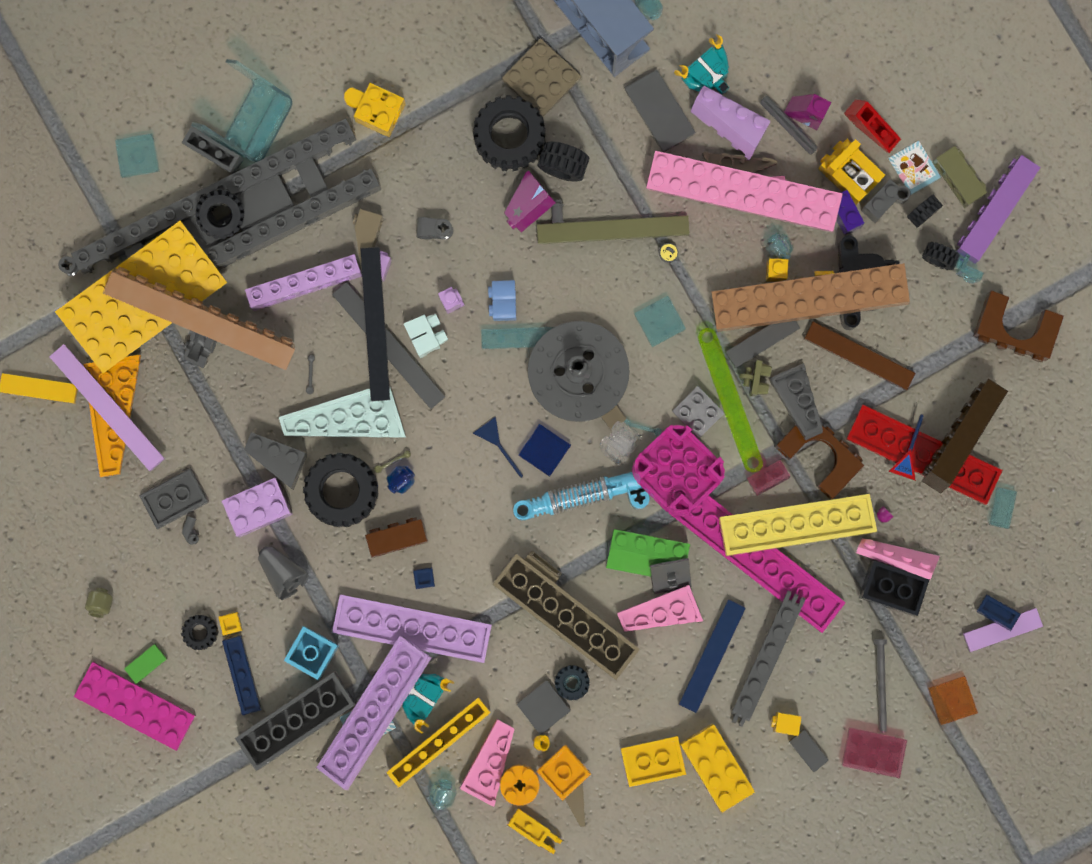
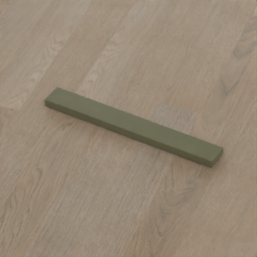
[537,216,689,244]

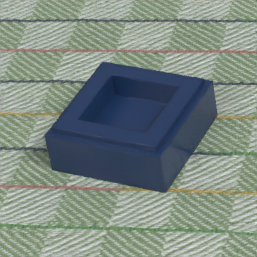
[413,568,435,589]

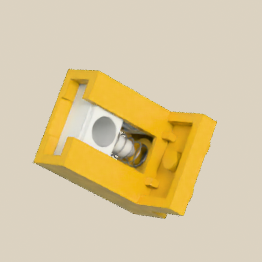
[819,138,885,205]

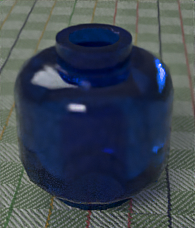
[386,465,415,494]

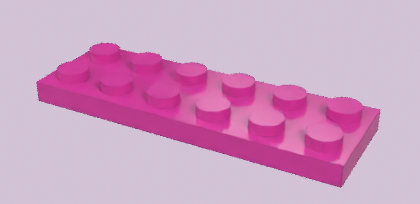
[74,662,196,751]

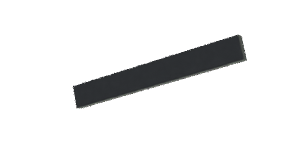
[360,247,391,402]

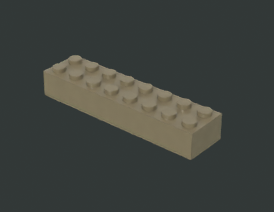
[492,554,640,680]

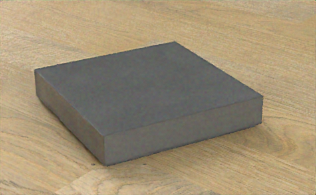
[517,680,571,735]

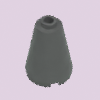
[258,546,309,600]

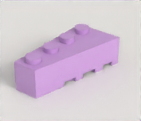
[691,86,770,160]

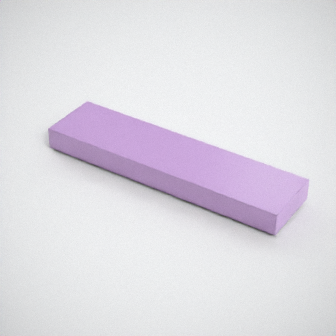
[963,608,1043,652]

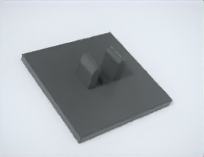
[650,558,692,594]

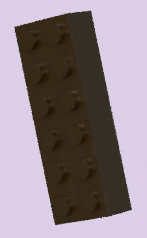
[922,378,1008,494]

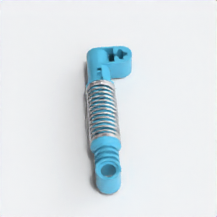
[513,472,650,521]

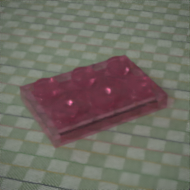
[841,727,907,778]

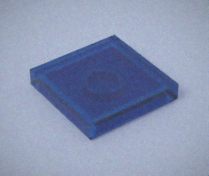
[518,424,571,477]

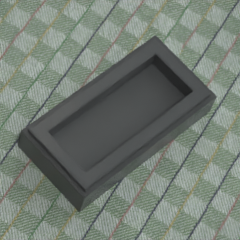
[789,729,829,772]

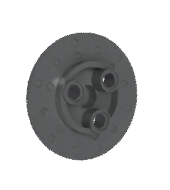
[528,321,630,422]

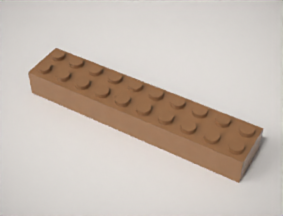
[712,263,910,332]
[103,267,295,370]

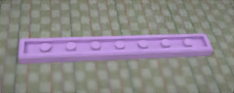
[49,344,165,471]

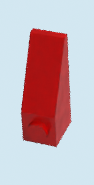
[844,99,901,153]

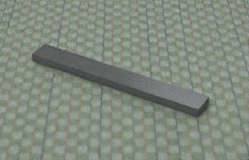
[332,282,445,409]

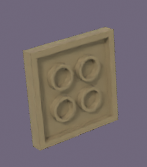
[502,38,581,117]

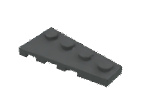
[770,363,823,440]

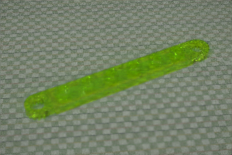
[698,328,763,473]

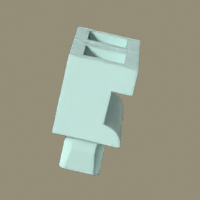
[404,314,448,359]

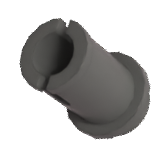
[551,200,564,224]

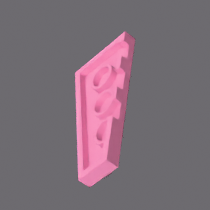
[856,538,940,580]
[617,585,703,632]

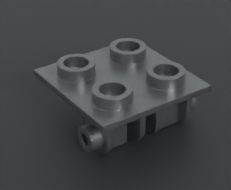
[672,386,725,438]

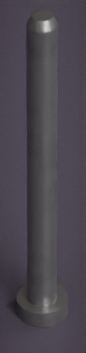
[873,639,887,733]

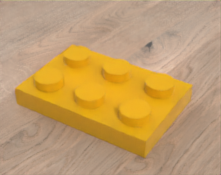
[621,736,686,787]

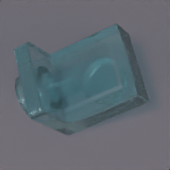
[955,254,984,284]

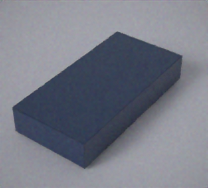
[976,594,1021,631]

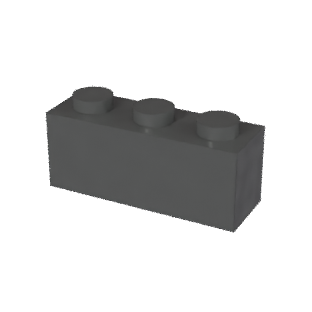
[182,127,244,174]

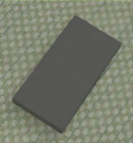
[624,69,696,152]

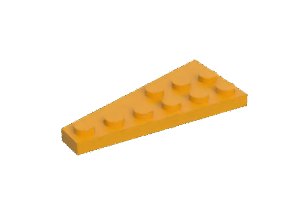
[83,354,141,478]

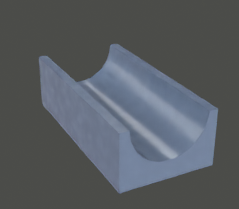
[553,0,654,77]

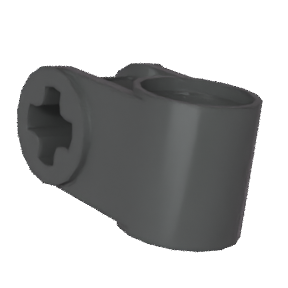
[416,217,454,240]

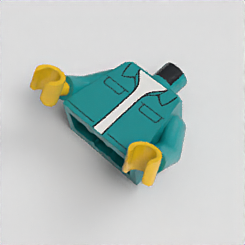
[674,34,730,95]
[402,674,454,734]

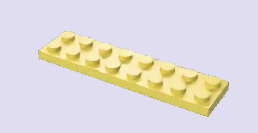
[719,494,877,556]

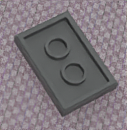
[139,468,209,530]

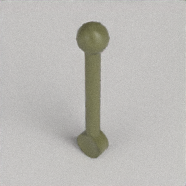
[374,451,411,473]

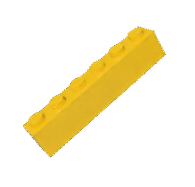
[386,697,491,788]

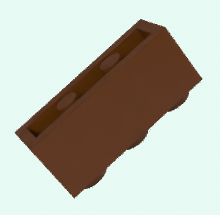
[365,517,428,558]

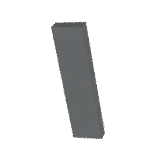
[725,321,800,369]

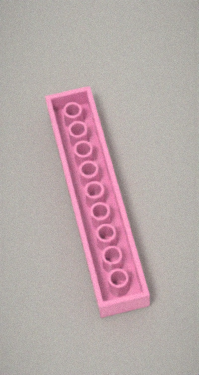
[646,151,843,233]

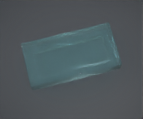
[989,487,1017,529]

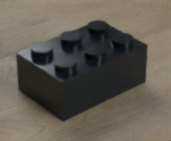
[859,561,930,616]

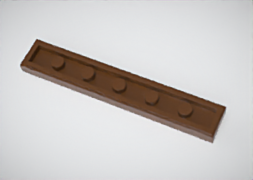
[804,322,916,391]

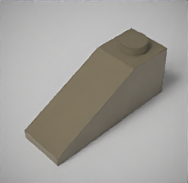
[353,209,384,269]

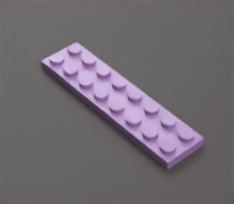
[332,595,492,663]
[316,636,431,790]

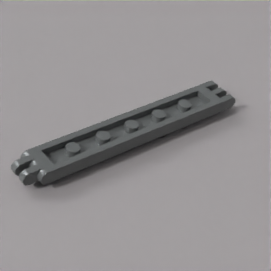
[731,590,806,727]

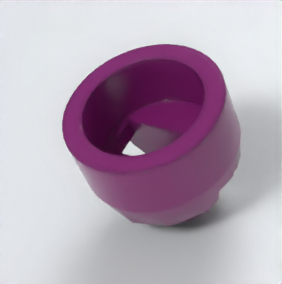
[877,506,894,522]

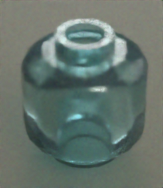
[765,233,794,259]
[429,779,457,810]

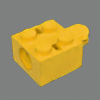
[344,83,406,138]

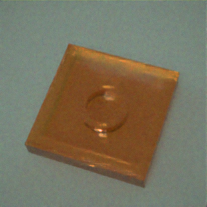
[928,676,978,725]

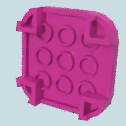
[632,425,725,517]

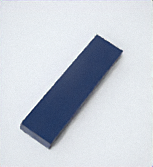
[222,635,262,716]

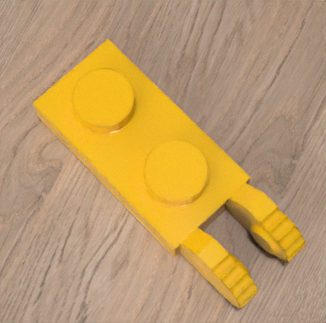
[507,808,563,854]

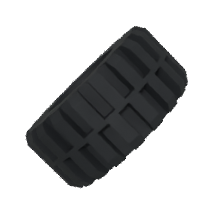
[473,95,545,171]
[303,453,379,527]

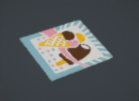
[888,141,941,195]

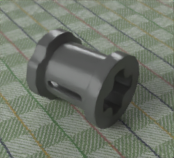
[58,256,79,276]

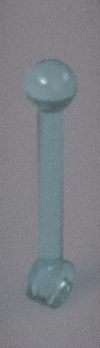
[623,420,662,436]

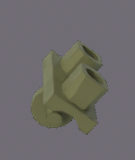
[739,360,772,397]

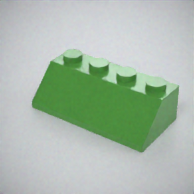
[606,529,690,577]

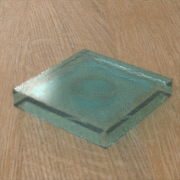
[115,134,159,178]
[634,296,686,347]

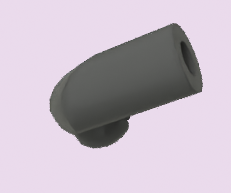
[182,516,199,545]

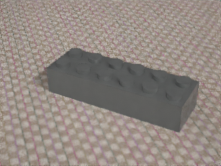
[235,672,356,771]

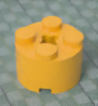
[500,764,539,806]

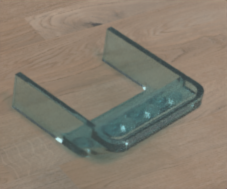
[191,59,292,162]

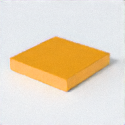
[537,745,592,801]

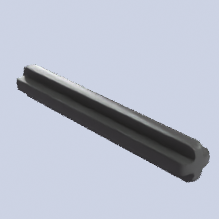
[760,96,818,155]

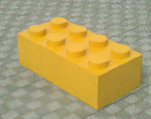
[679,724,755,813]

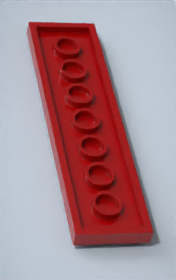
[846,405,1003,505]

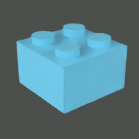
[284,626,339,680]

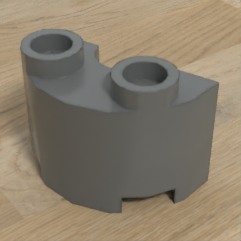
[183,330,217,368]

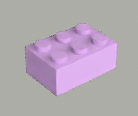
[222,478,293,537]

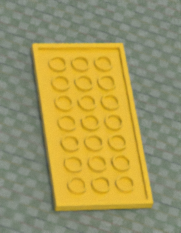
[55,220,227,373]

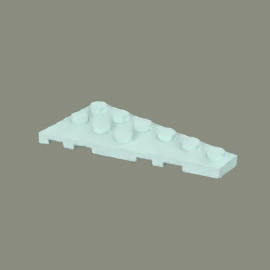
[279,388,406,438]

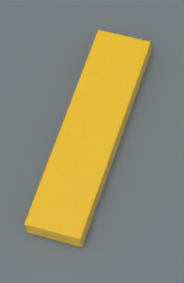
[0,373,78,404]

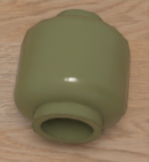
[85,588,113,618]

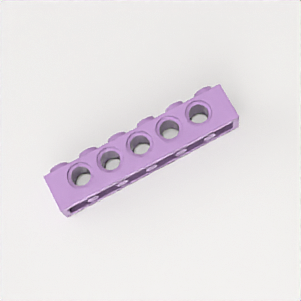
[245,254,362,311]

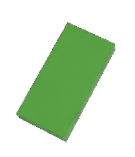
[124,644,167,684]

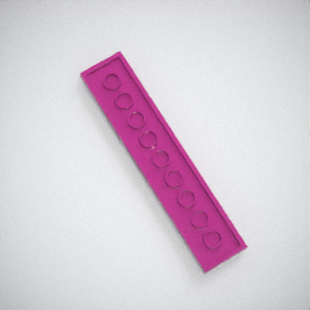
[670,495,846,633]

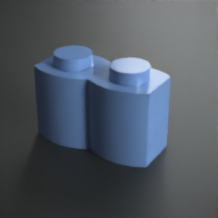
[488,280,516,321]

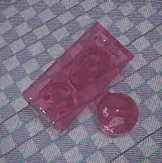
[747,455,790,496]

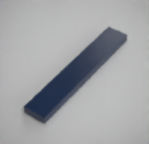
[679,600,746,713]

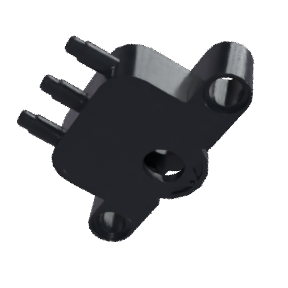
[838,235,899,330]

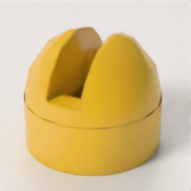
[533,735,550,751]

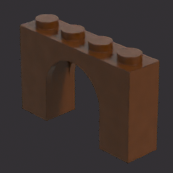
[973,291,1064,362]
[775,420,864,500]

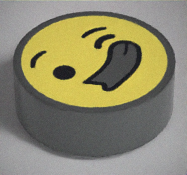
[659,243,678,263]

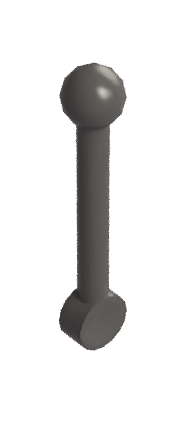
[306,355,315,395]

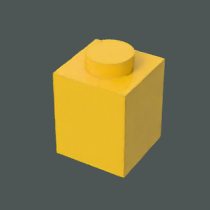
[766,258,788,282]
[771,712,801,736]

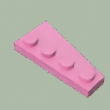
[460,719,514,807]

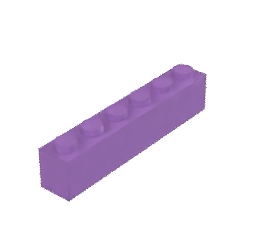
[956,155,1041,264]

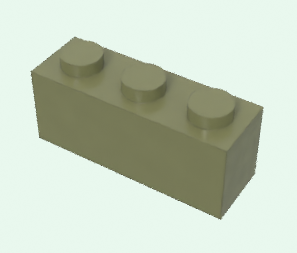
[932,146,987,209]

